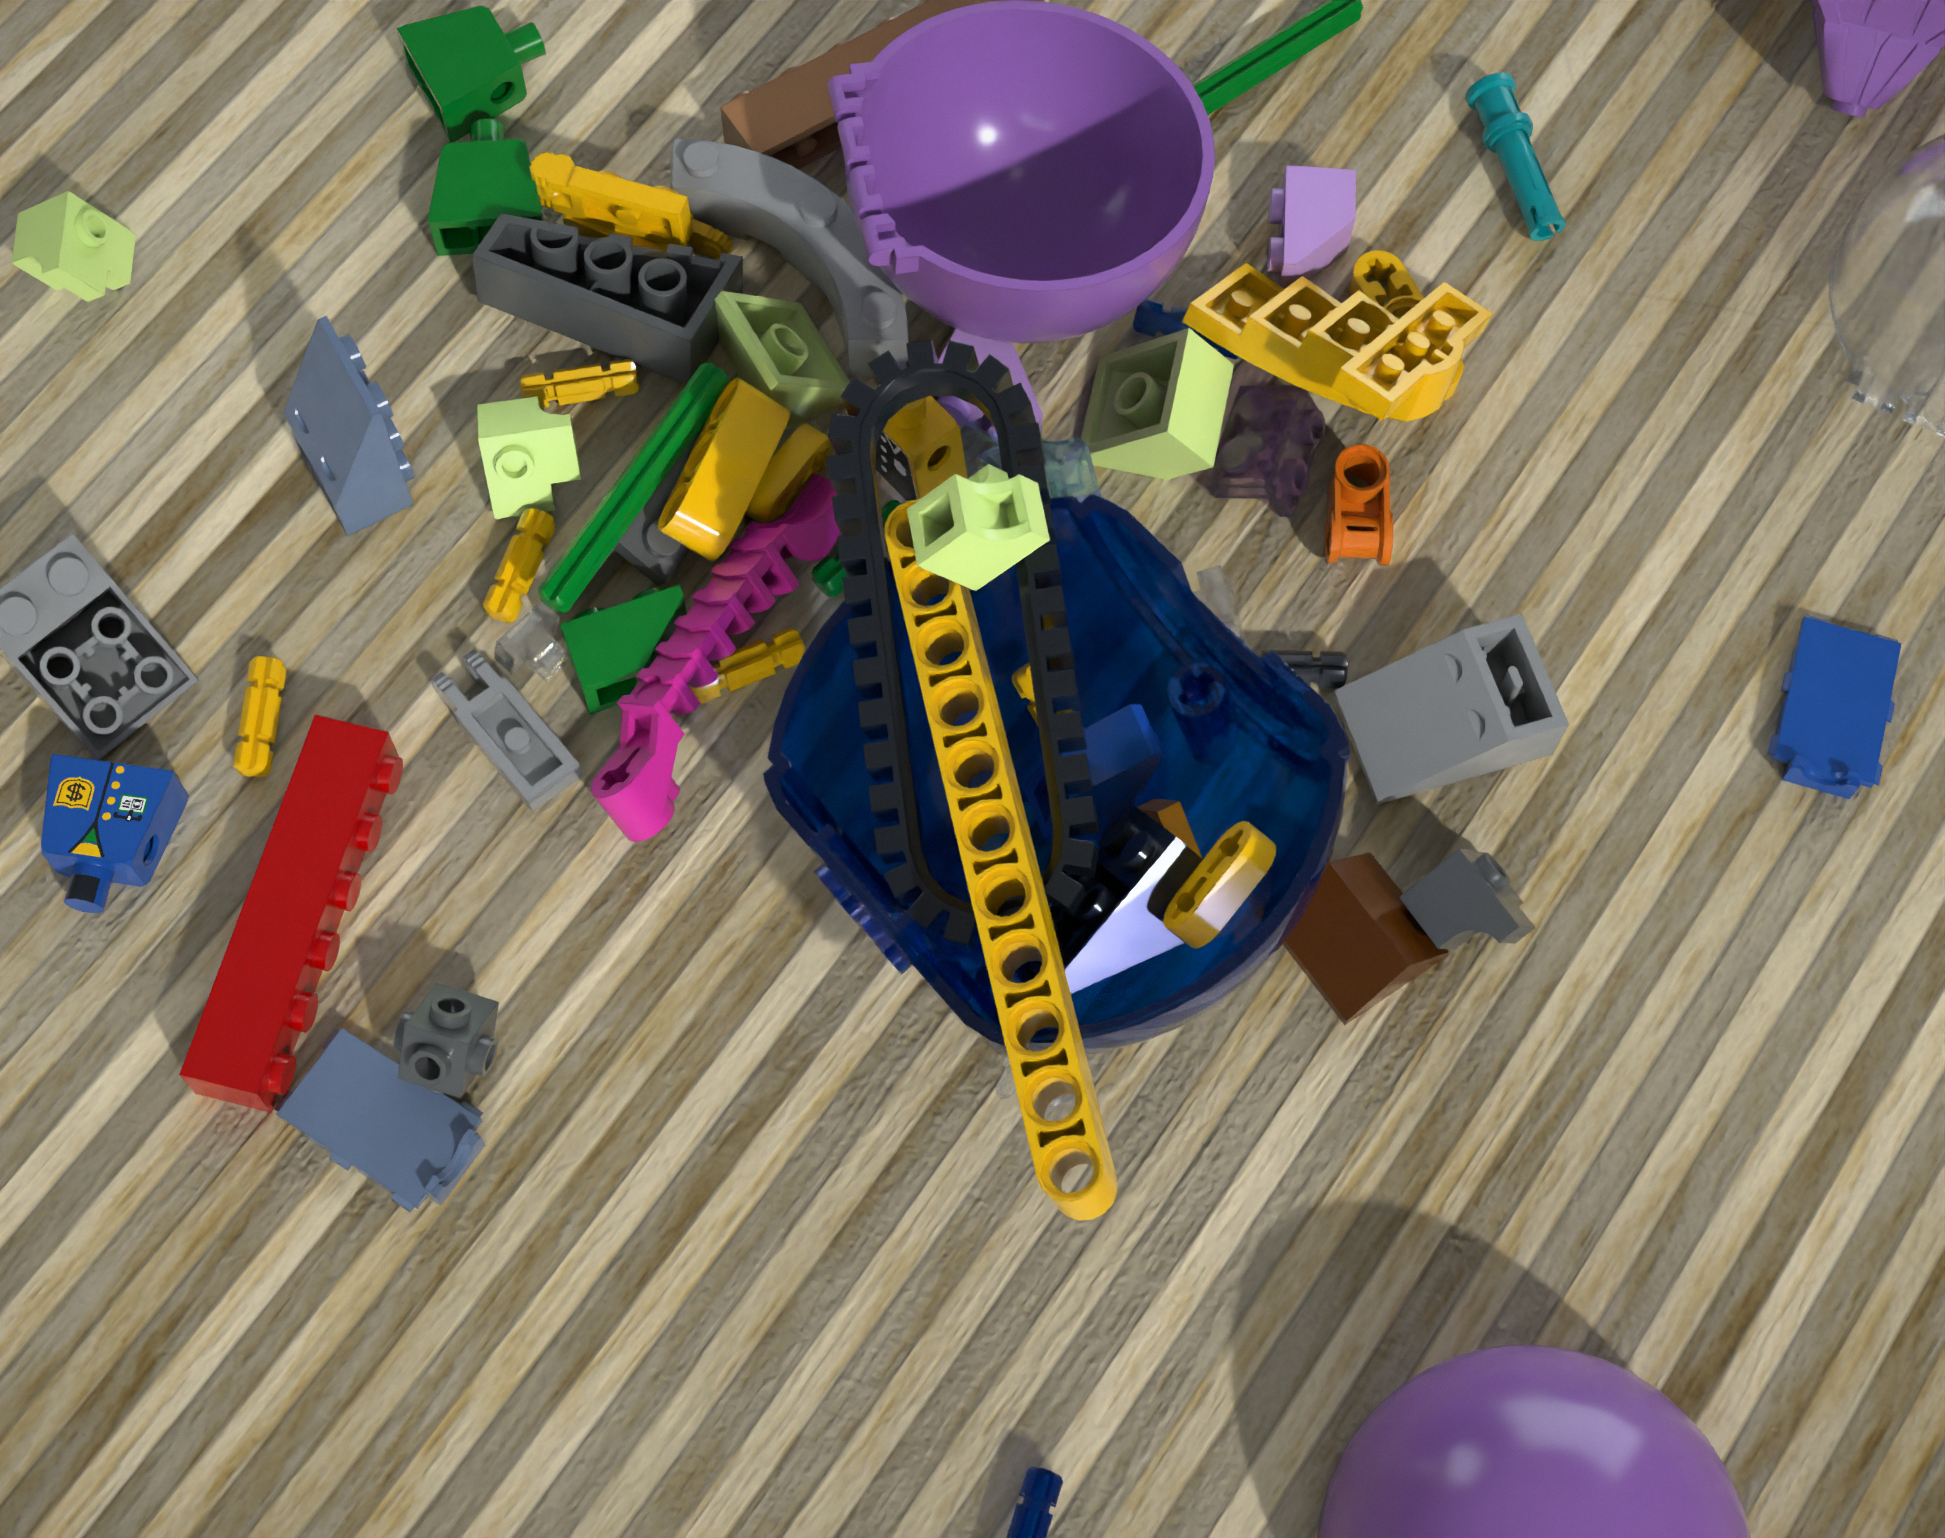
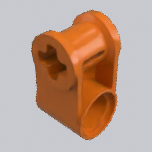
[1324,444,1394,566]

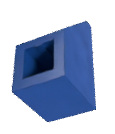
[1024,704,1164,841]

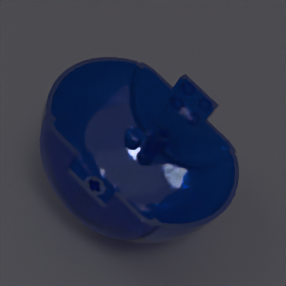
[763,494,1351,1056]

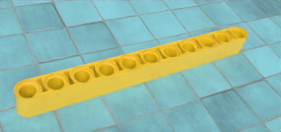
[885,499,1117,1221]

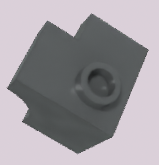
[1399,849,1535,950]

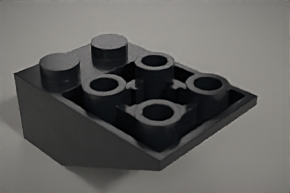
[1016,806,1203,994]

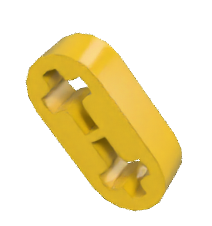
[745,423,833,523]
[1163,821,1277,949]

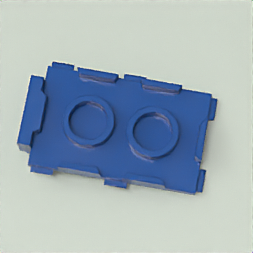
[1768,615,1902,799]

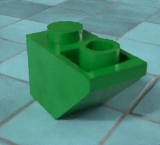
[560,584,687,715]

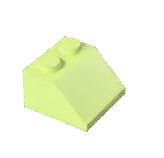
[1077,328,1234,480]

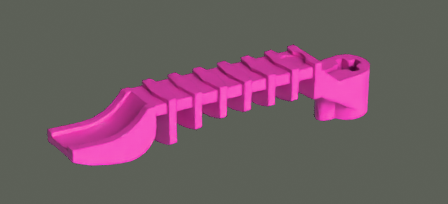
[591,474,841,842]

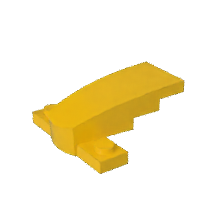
[1182,263,1493,422]

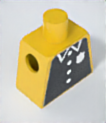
[874,386,968,501]

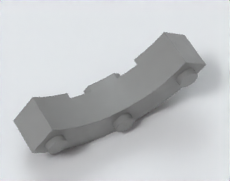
[671,138,909,378]

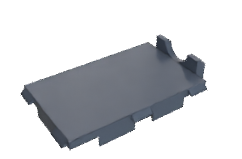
[274,1028,485,1212]

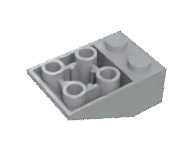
[0,533,199,760]
[1333,613,1569,805]

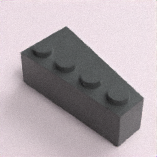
[472,214,743,384]

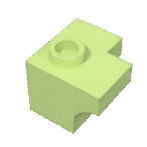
[11,191,136,302]
[477,396,581,519]
[907,464,1050,591]

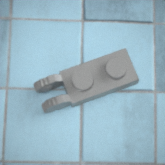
[430,649,583,813]

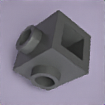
[394,983,499,1098]

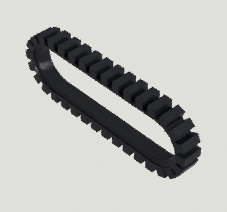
[827,340,1100,953]

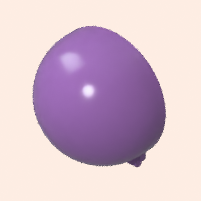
[827,0,1215,343]
[1317,1345,1751,1538]

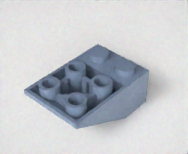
[284,316,415,536]

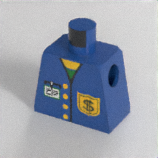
[41,754,189,913]

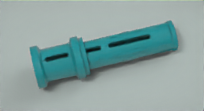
[1465,72,1566,241]

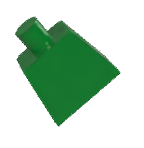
[397,6,546,143]
[428,119,544,256]

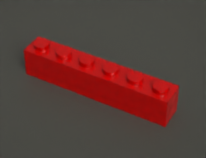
[179,715,403,1113]

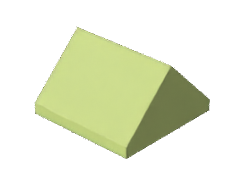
[715,291,850,430]

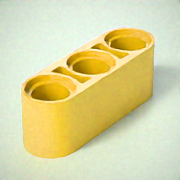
[657,377,790,561]

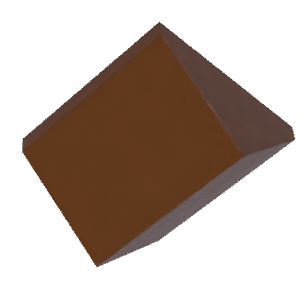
[1267,852,1449,1025]

